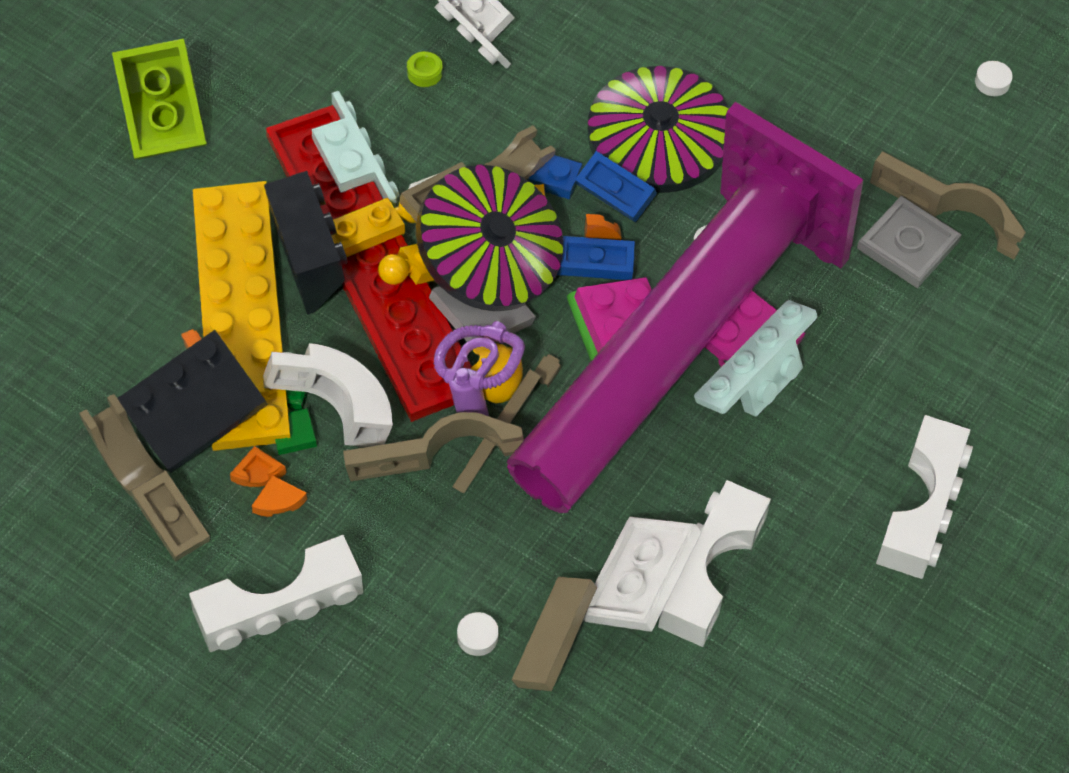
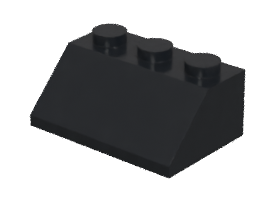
[264,171,348,315]
[117,330,268,473]

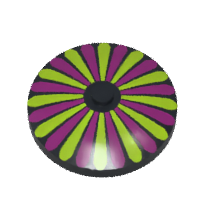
[587,66,729,193]
[416,165,563,311]

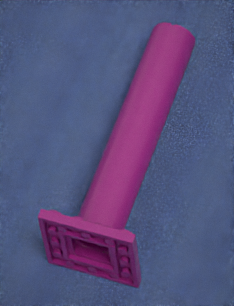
[507,102,863,513]

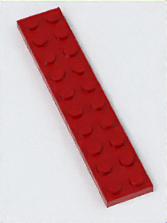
[266,105,472,422]

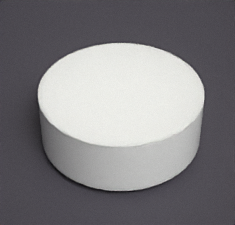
[975,61,1013,96]
[457,612,498,656]

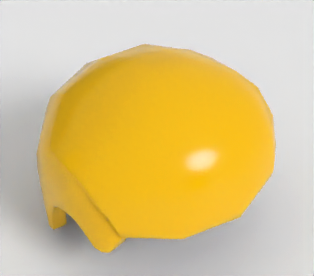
[471,343,523,403]

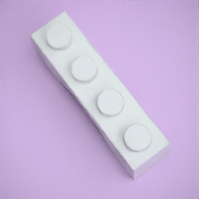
[876,415,973,579]
[658,480,771,647]
[189,535,363,652]

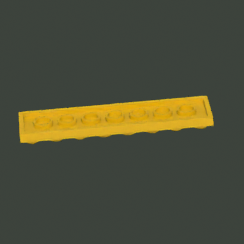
[193,181,290,451]

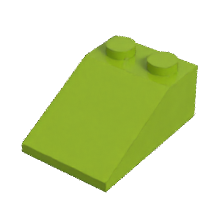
[112,39,207,160]

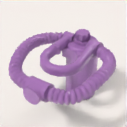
[433,321,525,416]

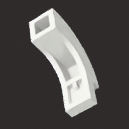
[263,343,393,447]

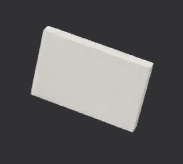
[583,517,701,632]

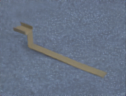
[453,354,561,493]

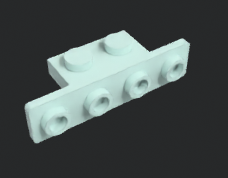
[312,91,400,208]
[694,300,818,417]

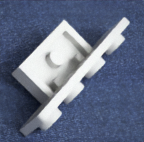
[427,0,515,69]

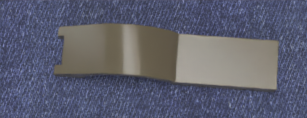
[399,125,556,222]
[870,151,1026,260]
[79,394,210,562]
[343,412,524,481]

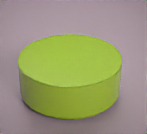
[407,51,442,87]

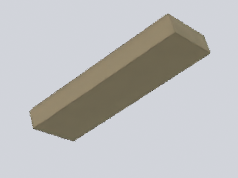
[512,577,597,691]

